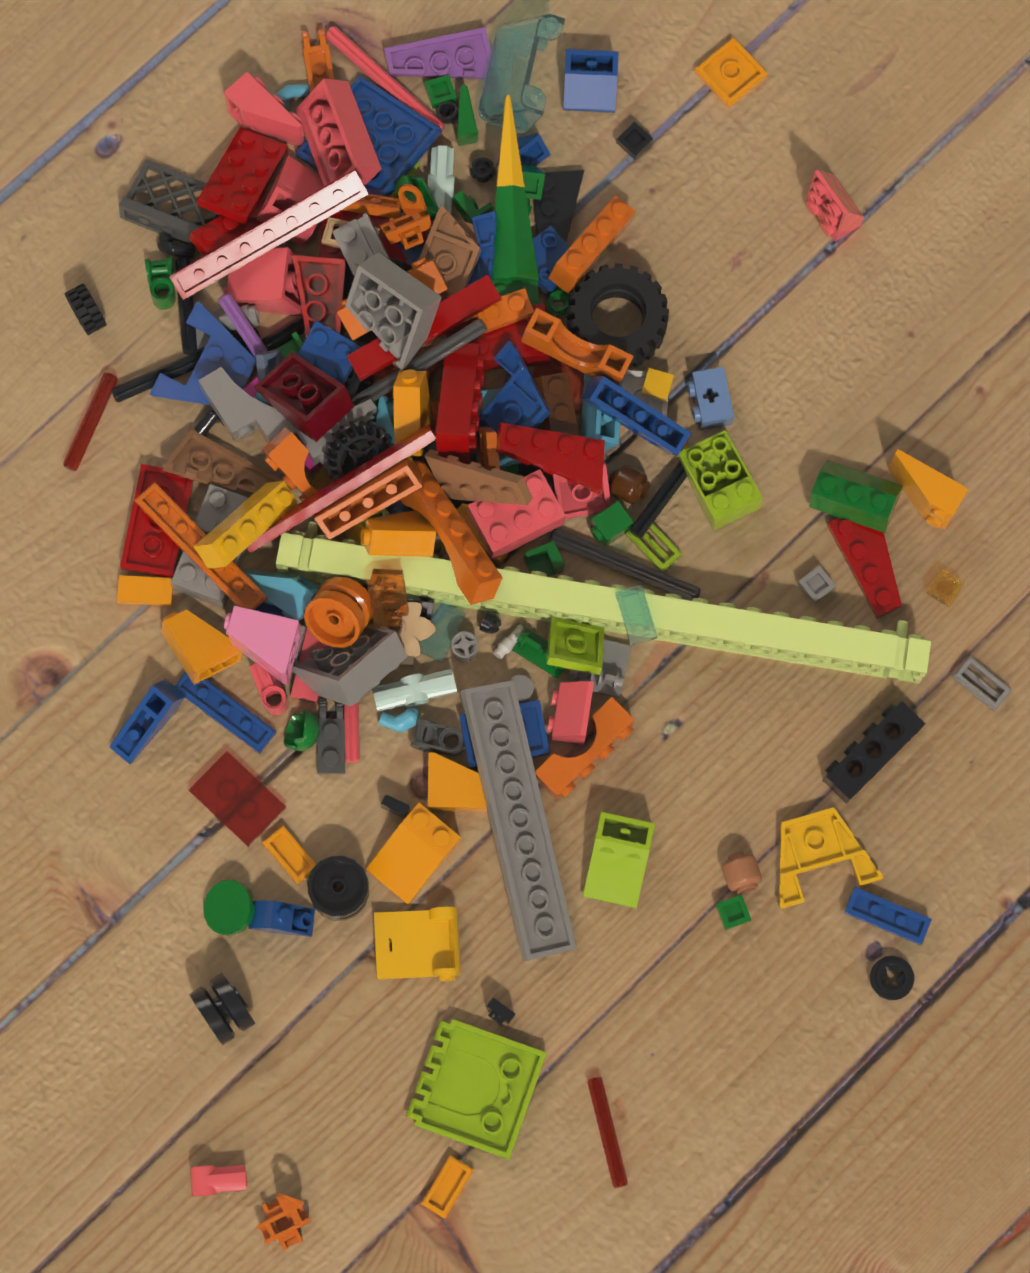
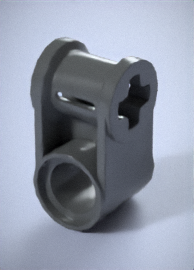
[410,719,464,756]

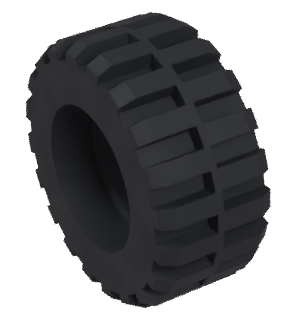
[566,263,669,370]

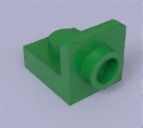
[453,190,493,224]

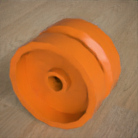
[304,577,375,648]

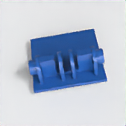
[533,226,570,295]

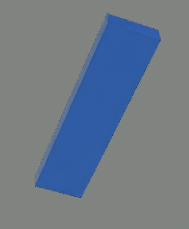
[175,672,277,754]

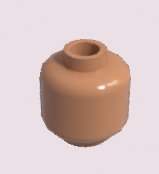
[722,852,762,895]

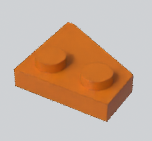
[478,427,500,471]

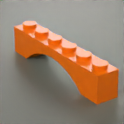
[400,459,503,605]

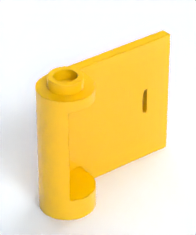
[373,907,461,982]

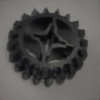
[323,419,394,482]

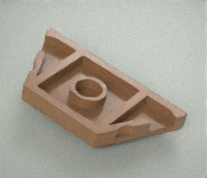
[419,206,482,302]

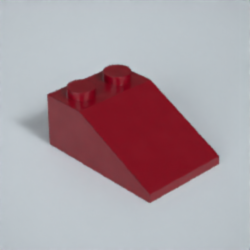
[254,352,355,442]

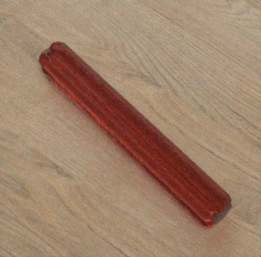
[63,372,117,471]
[588,1077,628,1188]

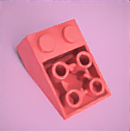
[224,72,304,147]
[256,156,324,246]
[806,170,864,242]

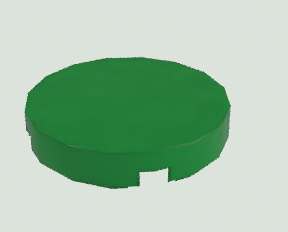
[204,880,255,936]

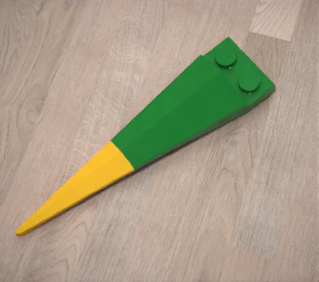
[493,94,539,305]

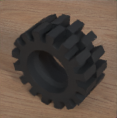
[64,283,107,335]

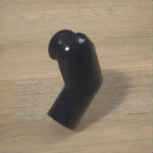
[157,234,195,259]
[194,410,224,436]

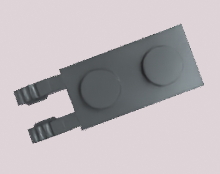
[317,698,345,774]

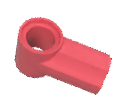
[249,663,289,716]
[190,1165,247,1197]

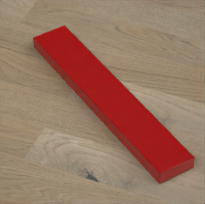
[347,275,502,381]

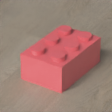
[467,469,566,560]

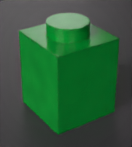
[590,501,634,547]

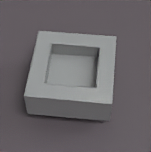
[797,565,836,604]

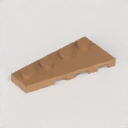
[163,429,282,498]
[425,449,533,505]

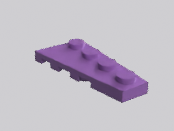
[384,27,497,80]

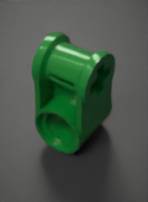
[145,256,176,310]

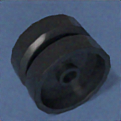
[308,856,369,921]
[189,973,256,1045]

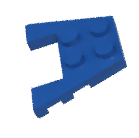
[396,211,498,286]
[150,301,257,405]
[476,341,551,438]

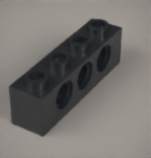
[823,701,926,804]

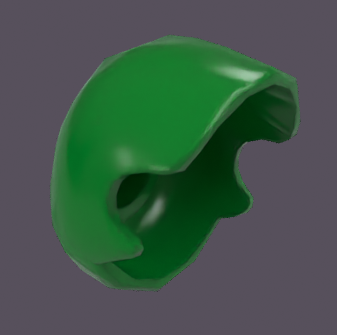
[284,709,321,751]

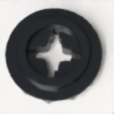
[869,956,914,1001]

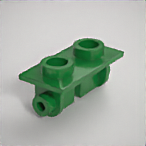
[512,628,565,679]

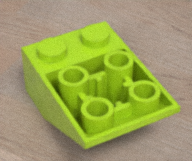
[679,430,763,531]
[583,812,655,909]

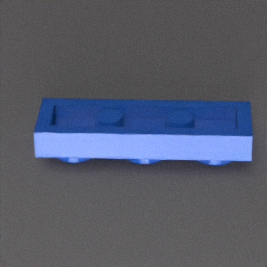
[843,887,932,946]

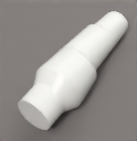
[493,625,525,660]

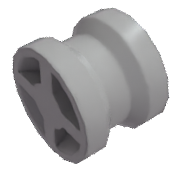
[451,631,478,662]

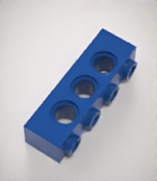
[581,375,691,456]

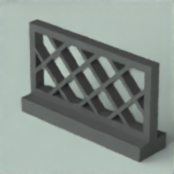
[119,159,222,249]

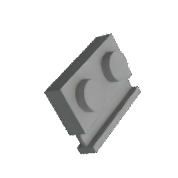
[333,213,391,276]

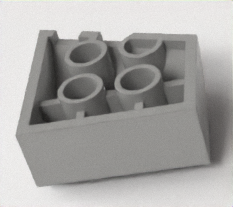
[345,252,442,370]
[292,623,408,706]

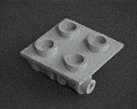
[567,639,632,698]

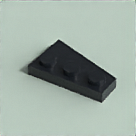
[534,170,584,242]

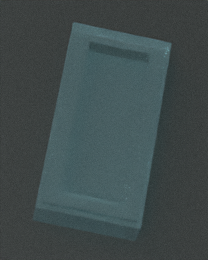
[615,585,658,646]
[420,602,466,663]

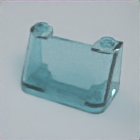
[478,14,565,134]

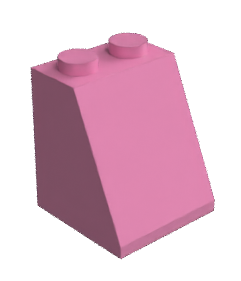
[224,606,302,685]

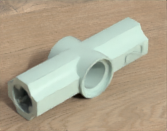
[428,145,455,226]
[372,669,457,712]

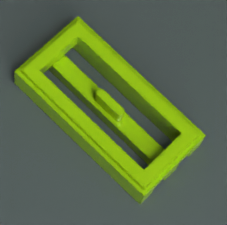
[626,524,682,573]

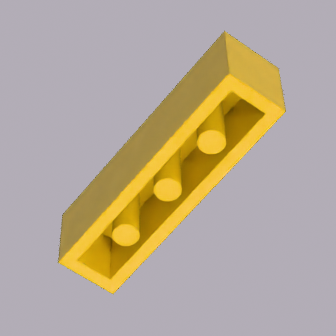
[194,480,298,569]

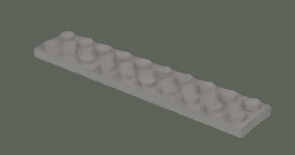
[460,680,577,962]

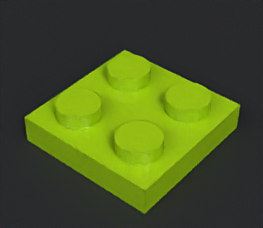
[547,617,605,675]

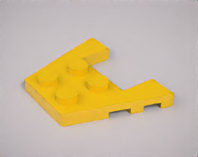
[779,807,884,910]

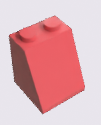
[225,247,302,316]

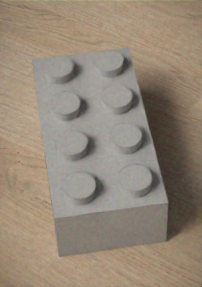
[171,484,248,608]

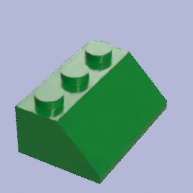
[809,460,903,533]

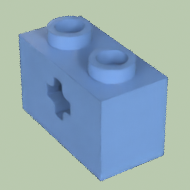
[687,367,734,430]

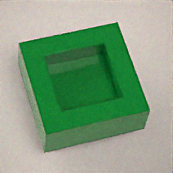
[424,75,457,109]
[715,894,752,931]

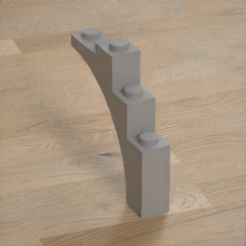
[198,367,377,466]

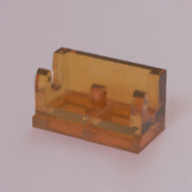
[368,569,409,628]

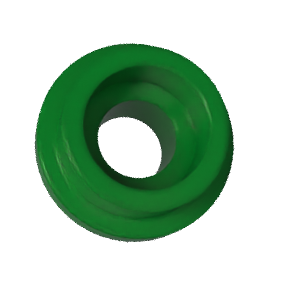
[546,290,570,316]

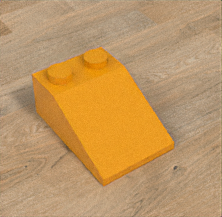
[888,449,969,529]
[366,803,461,905]

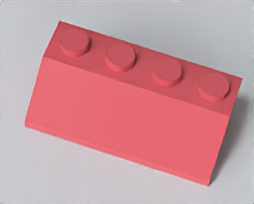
[296,79,382,186]

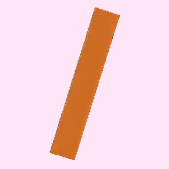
[135,482,267,610]

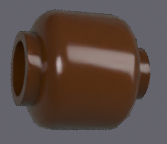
[608,465,650,504]

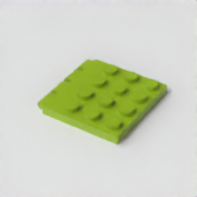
[406,1019,547,1160]

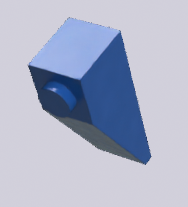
[109,679,186,764]

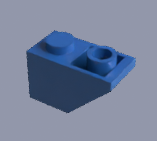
[249,900,315,937]

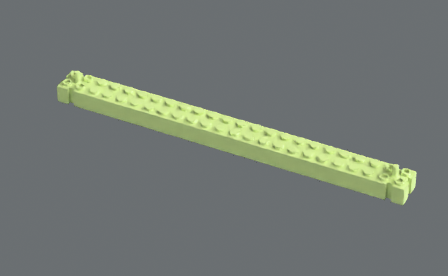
[276,522,931,684]

